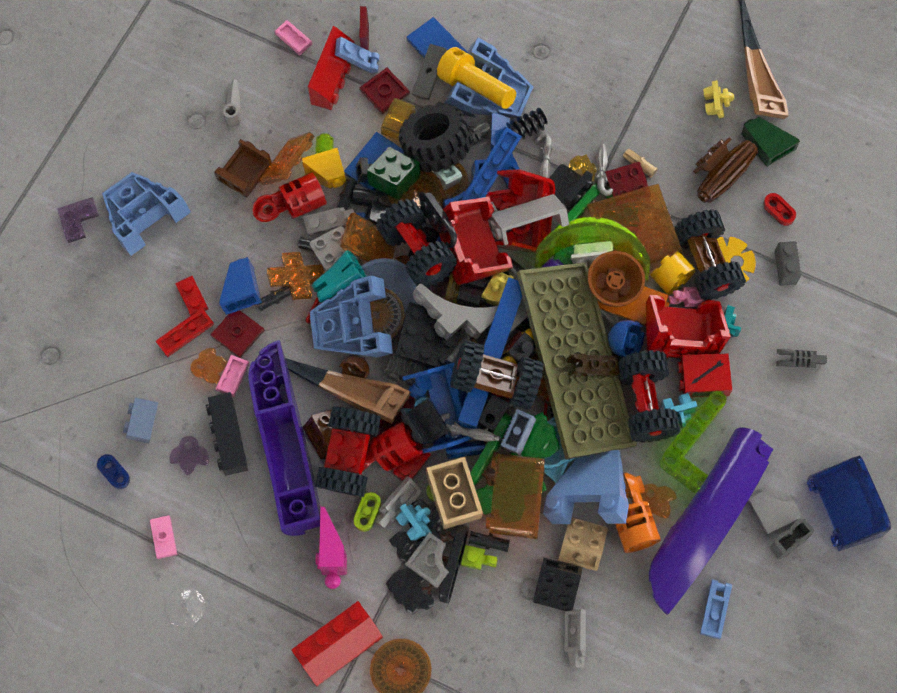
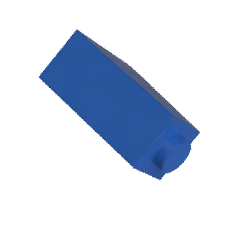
[219,257,262,315]

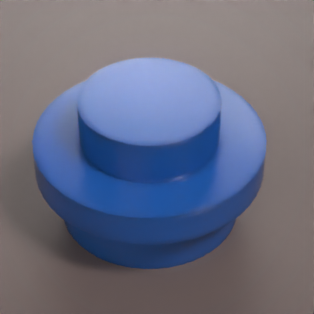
[408,383,427,400]

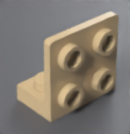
[558,517,608,571]

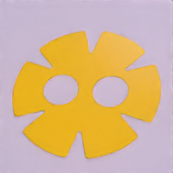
[717,237,756,282]

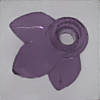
[170,436,209,475]

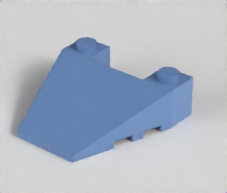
[444,38,533,117]
[102,172,191,256]
[310,276,393,358]
[543,450,629,524]

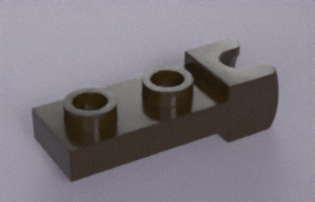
[566,354,620,377]

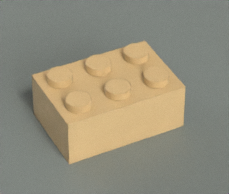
[426,457,483,530]

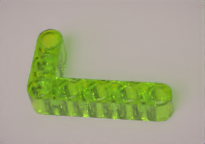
[660,391,727,494]

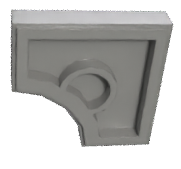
[748,491,803,535]
[405,532,449,588]

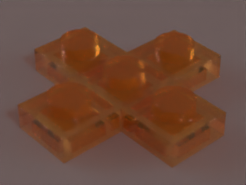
[267,252,325,300]

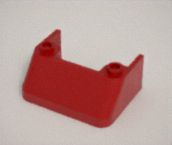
[495,169,555,253]

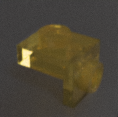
[569,154,597,181]

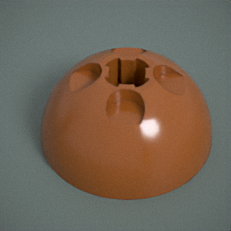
[587,251,645,307]

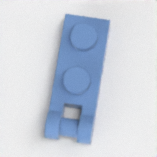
[335,37,380,73]
[700,579,732,639]

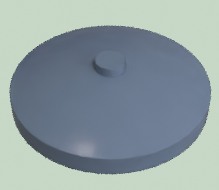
[361,258,419,334]

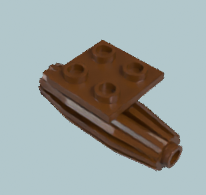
[693,137,758,203]

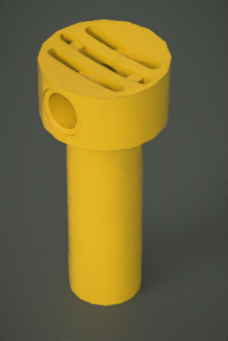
[437,47,516,109]

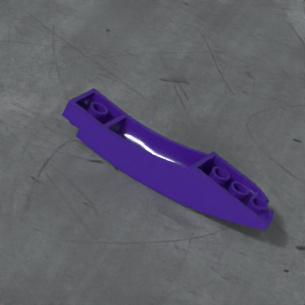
[248,340,321,536]
[649,427,773,615]

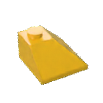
[302,148,346,188]

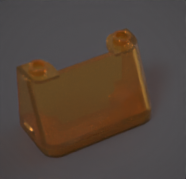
[486,454,545,539]

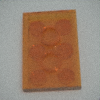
[340,212,397,262]

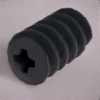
[506,108,548,140]

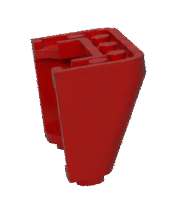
[439,197,513,285]
[646,295,731,358]

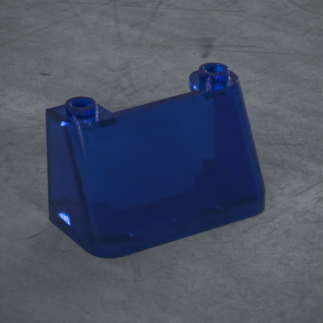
[807,455,891,551]

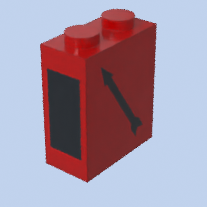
[677,353,732,398]

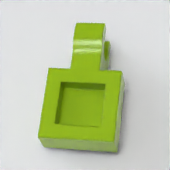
[461,545,498,570]

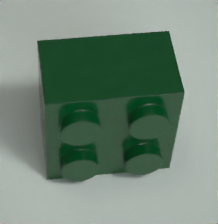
[367,147,420,200]

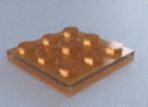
[259,132,315,186]

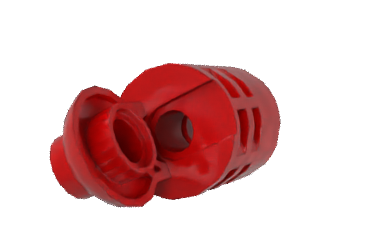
[252,172,327,222]
[363,422,424,471]

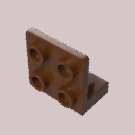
[302,406,342,460]

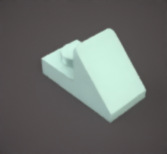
[433,165,462,190]

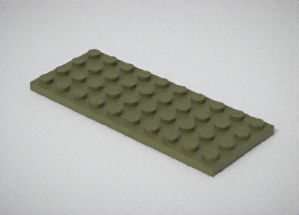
[516,262,637,460]

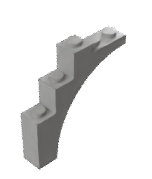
[412,283,528,340]

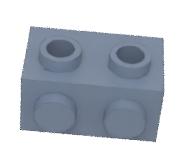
[123,398,158,443]

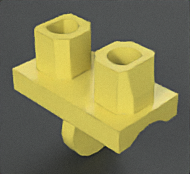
[703,80,734,118]
[482,272,514,306]

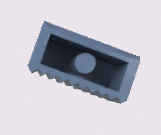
[501,409,536,456]

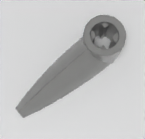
[222,79,241,126]

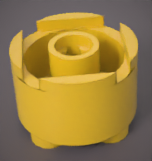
[650,251,696,295]

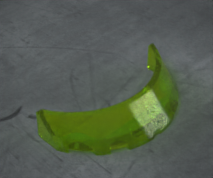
[534,217,651,283]

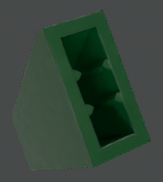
[741,117,800,167]

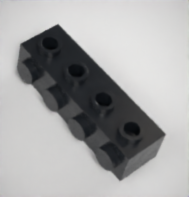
[206,392,248,476]

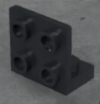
[400,398,450,444]
[533,558,583,611]

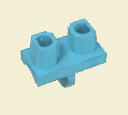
[661,393,697,428]
[396,504,432,541]

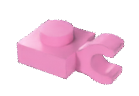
[668,287,704,307]

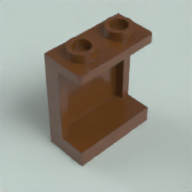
[214,139,272,198]

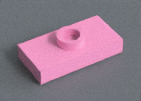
[274,20,312,56]
[216,355,249,397]
[150,515,177,559]

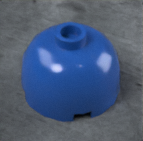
[608,320,644,358]

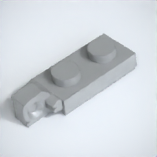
[303,207,356,235]
[375,477,422,528]
[565,609,586,669]

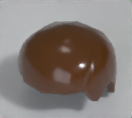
[339,355,370,379]

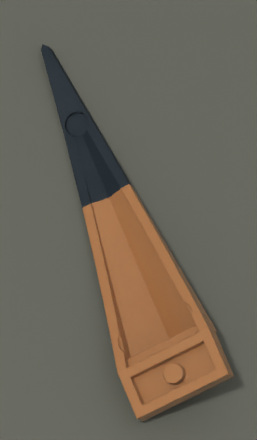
[739,0,789,119]
[285,358,410,424]

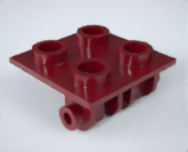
[605,162,652,207]

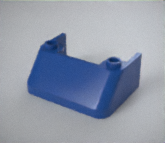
[403,362,479,453]

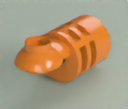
[615,473,661,553]

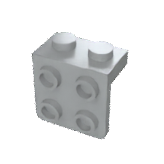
[310,226,362,272]

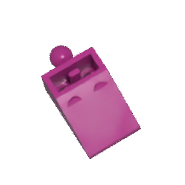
[315,507,347,589]

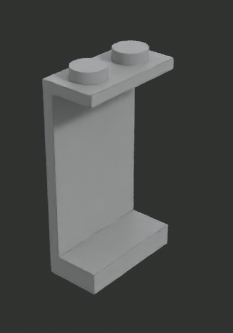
[489,194,569,245]

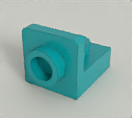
[724,305,741,337]

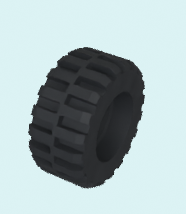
[398,103,472,172]

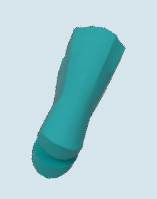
[311,250,367,303]

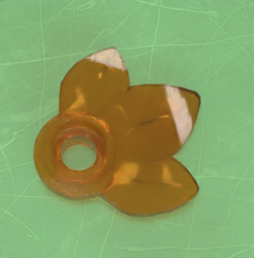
[190,348,228,384]
[641,483,677,518]

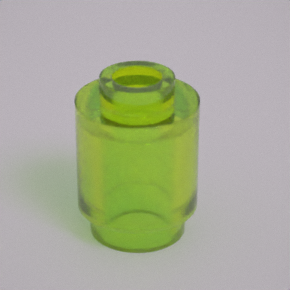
[315,133,334,154]

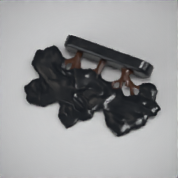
[386,499,469,615]

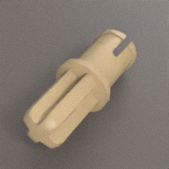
[623,149,658,178]

